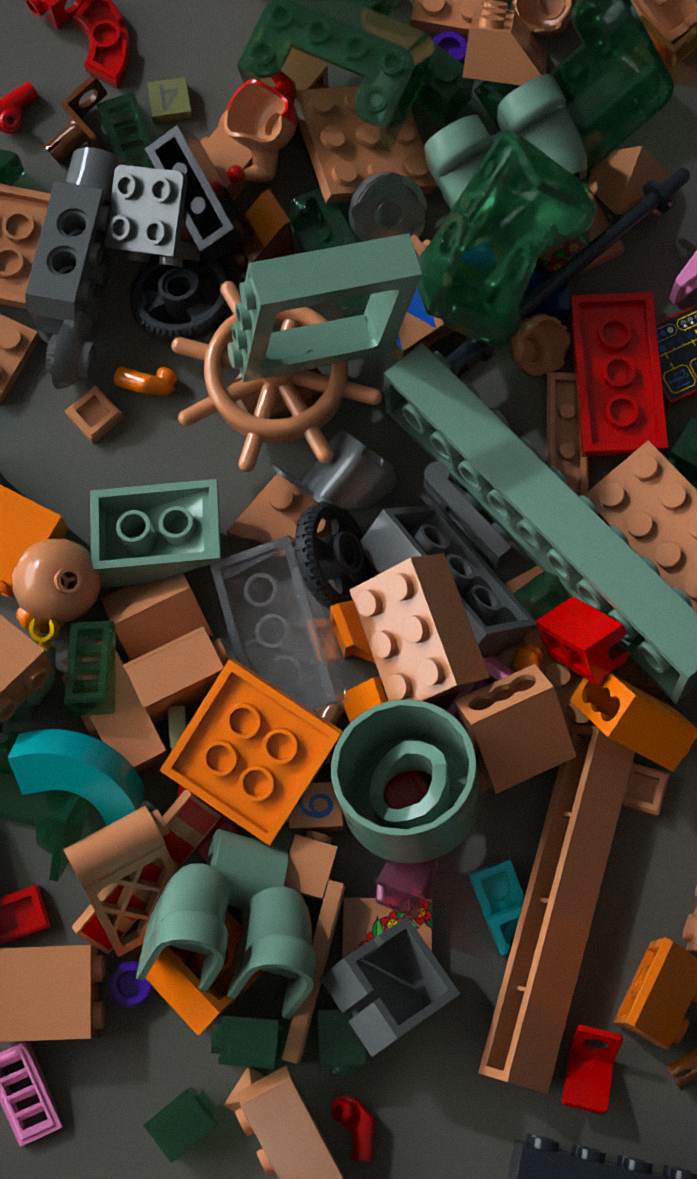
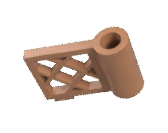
[63,806,178,957]

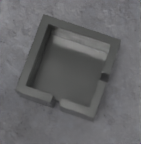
[319,917,460,1057]

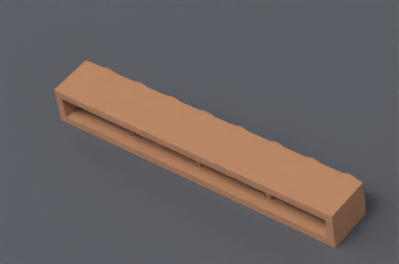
[478,725,635,1094]

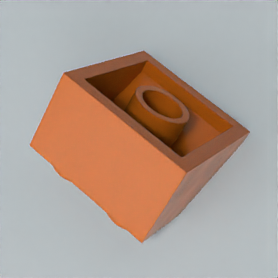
[145,911,265,1036]
[613,937,697,1049]

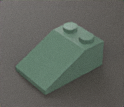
[90,479,221,588]

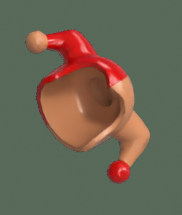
[224,56,297,183]

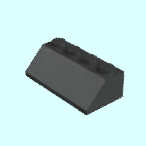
[360,504,537,658]

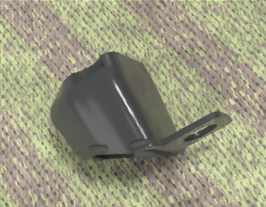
[271,428,398,510]

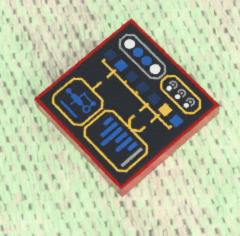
[656,305,697,408]

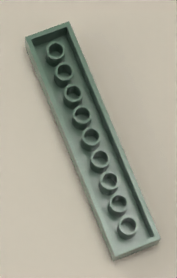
[384,343,697,704]

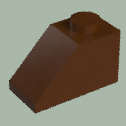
[230,189,294,271]

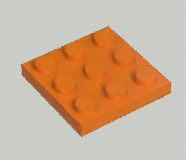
[159,658,343,846]

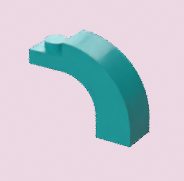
[8,729,146,826]

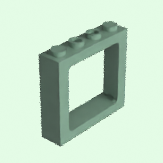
[228,233,422,383]

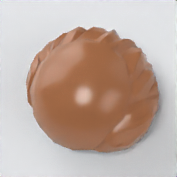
[513,0,573,37]
[510,313,571,376]

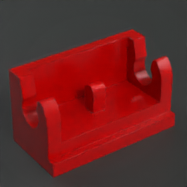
[535,596,629,685]

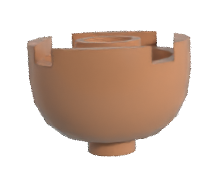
[12,538,101,623]

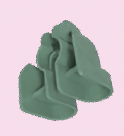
[424,74,588,263]
[136,829,317,1019]

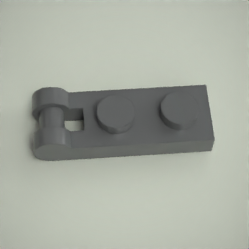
[423,461,511,569]

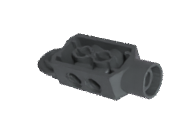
[25,147,126,389]

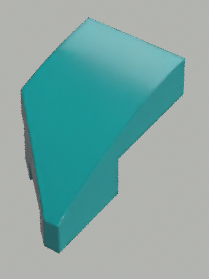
[467,857,525,956]

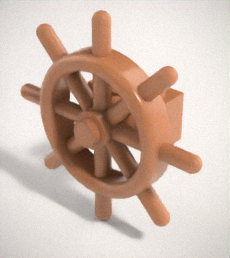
[171,281,382,472]

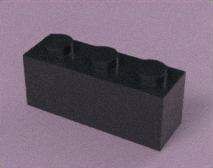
[145,125,253,262]

